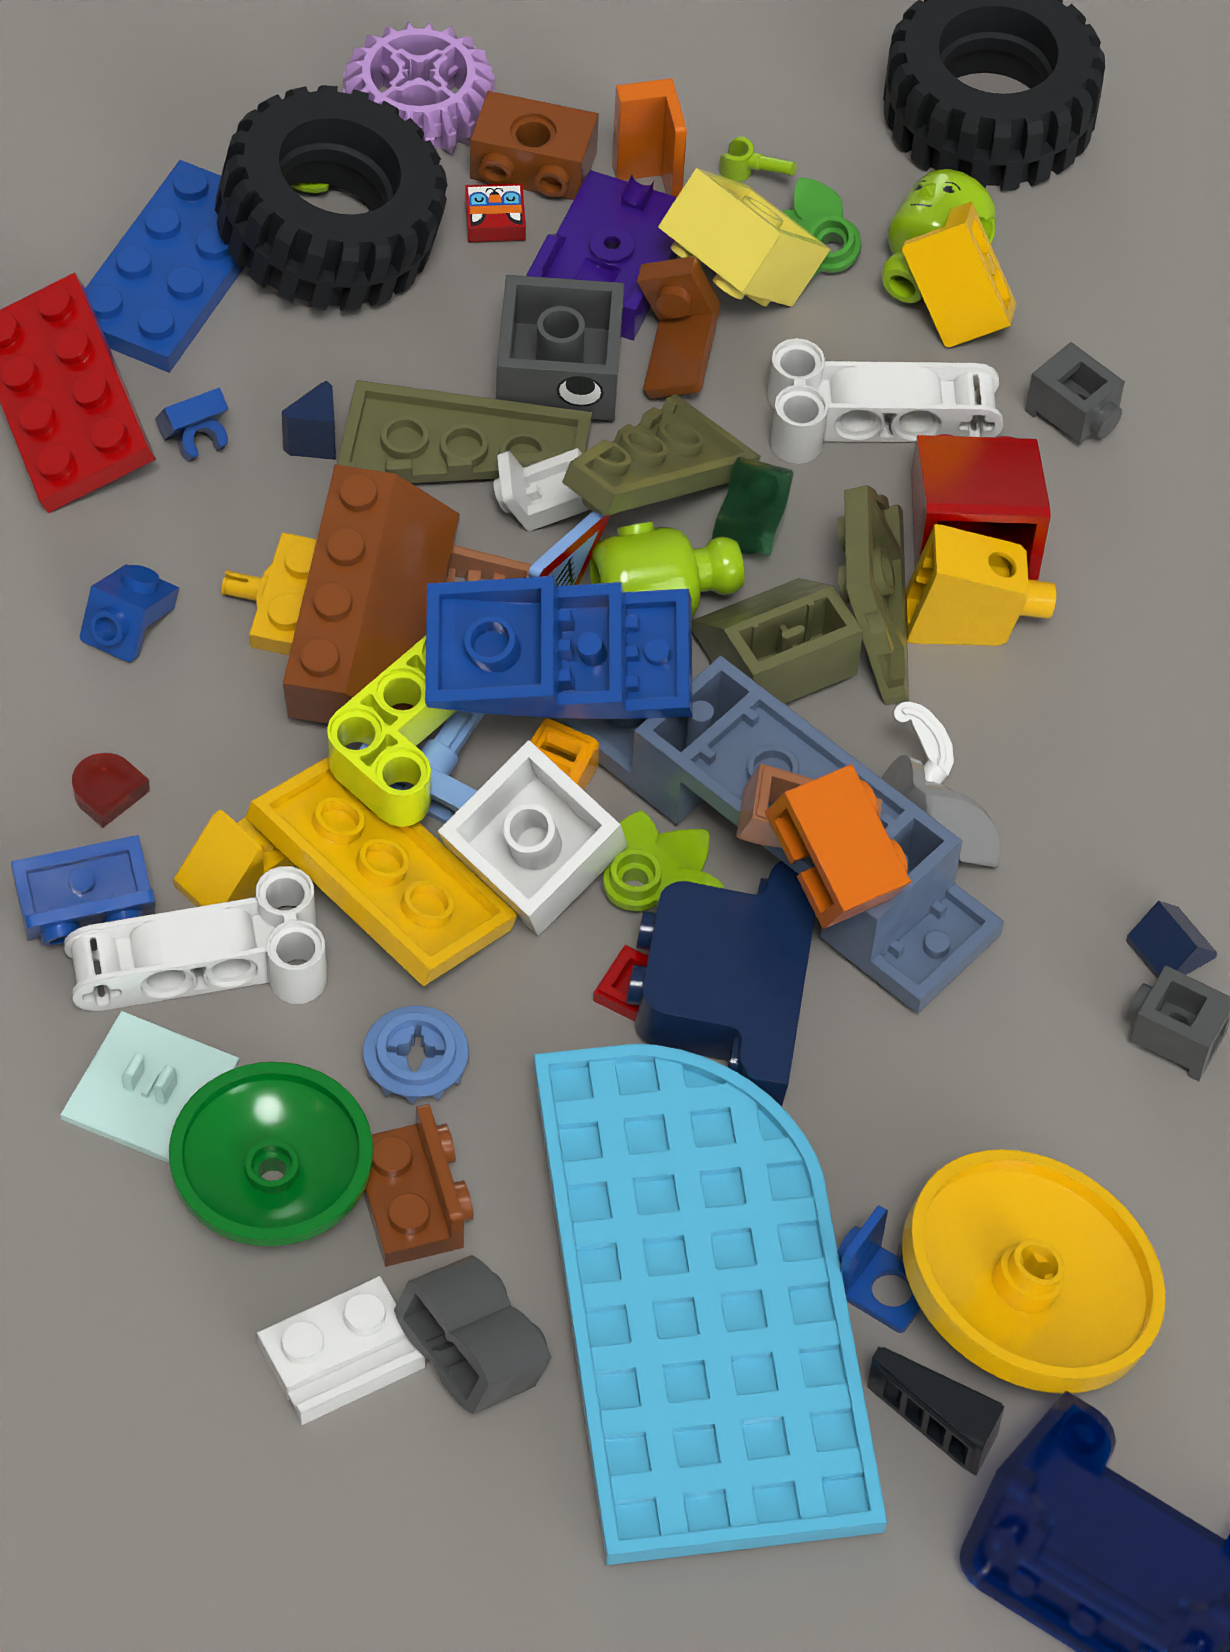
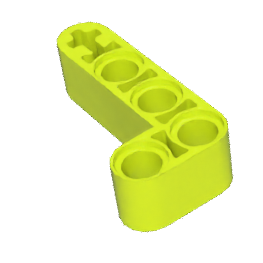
[327,636,456,827]

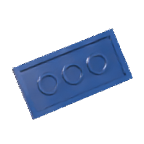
[85,160,245,373]

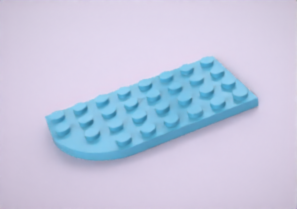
[533,1044,887,1565]

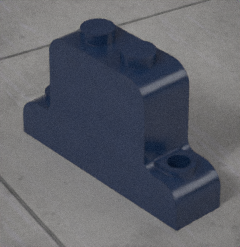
[626,861,815,1107]

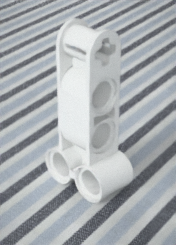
[767,338,1004,464]
[64,866,327,1011]

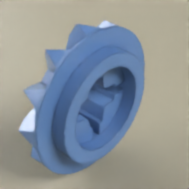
[363,1006,469,1105]

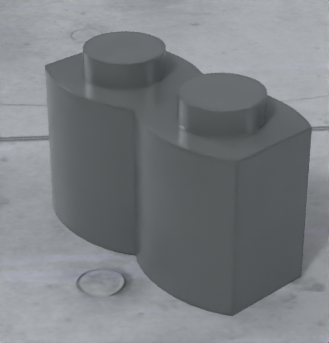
[394,1255,551,1414]

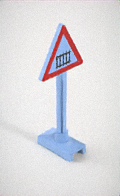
[359,511,611,824]

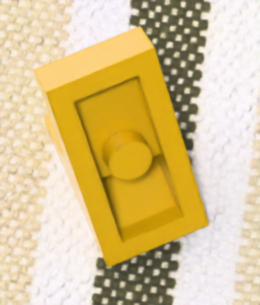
[173,809,295,907]

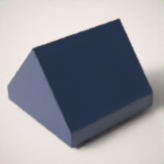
[282,381,336,460]
[1126,900,1217,978]

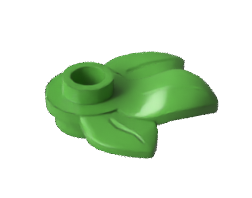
[782,177,862,279]

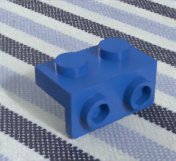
[11,835,156,946]

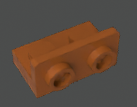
[364,1103,473,1267]

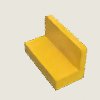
[902,201,1017,347]

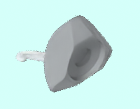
[882,702,1000,868]

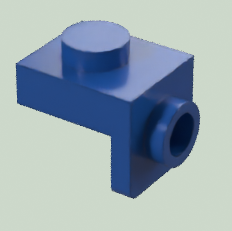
[80,564,180,662]

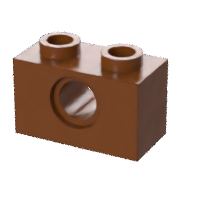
[470,91,599,200]

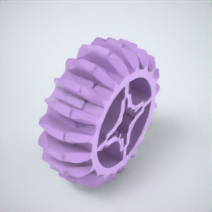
[343,21,495,154]

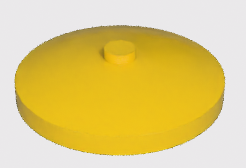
[902,1149,1165,1394]

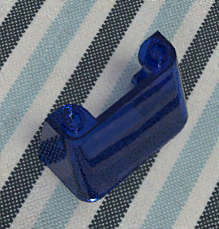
[959,1391,1230,1652]

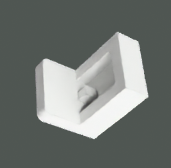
[494,448,590,532]

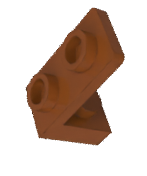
[637,256,721,399]

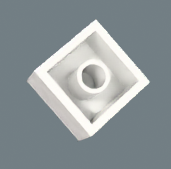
[438,740,628,936]

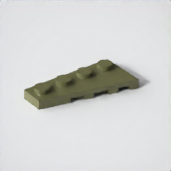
[337,380,592,483]
[562,394,761,516]

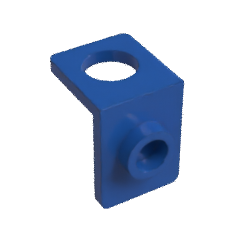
[837,1205,921,1333]

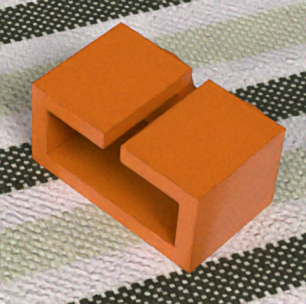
[765,764,911,929]

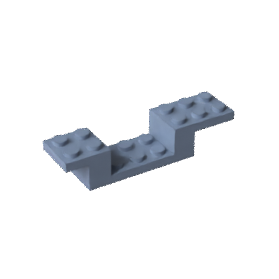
[541,656,1004,1014]

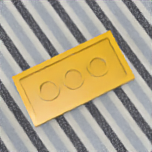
[245,757,518,987]

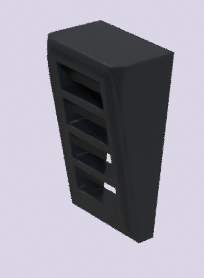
[867,1346,1005,1476]

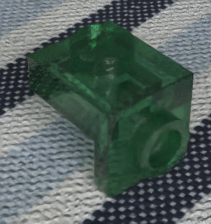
[712,457,794,555]

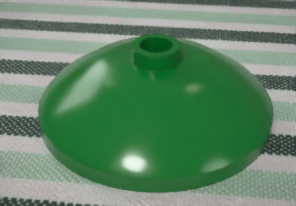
[169,1062,373,1246]

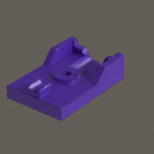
[526,170,677,341]

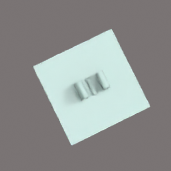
[60,1011,240,1163]

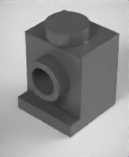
[1025,342,1125,444]
[1126,965,1230,1081]

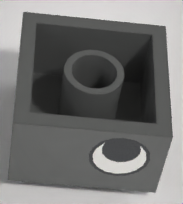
[496,275,624,420]

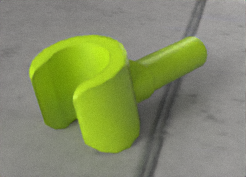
[719,136,797,182]

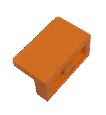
[612,78,687,197]

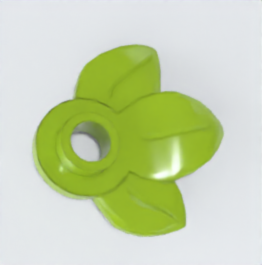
[603,810,724,911]

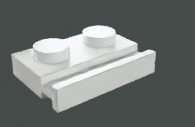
[257,1276,425,1425]

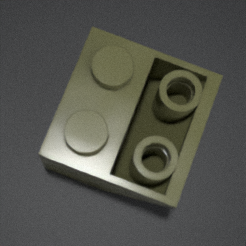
[692,578,863,704]

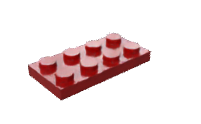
[0,272,156,513]

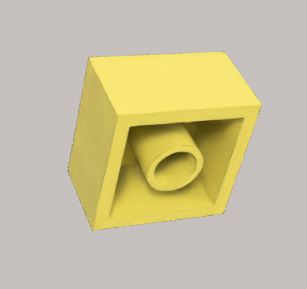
[658,168,831,307]

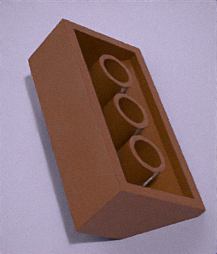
[283,464,460,724]

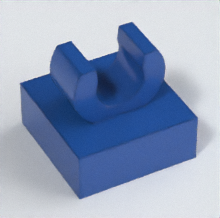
[155,387,229,462]

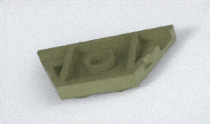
[837,485,909,705]

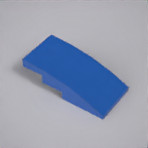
[425,576,693,719]

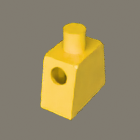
[906,524,1056,646]

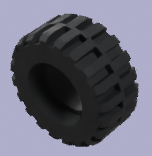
[883,0,1106,191]
[215,85,448,311]

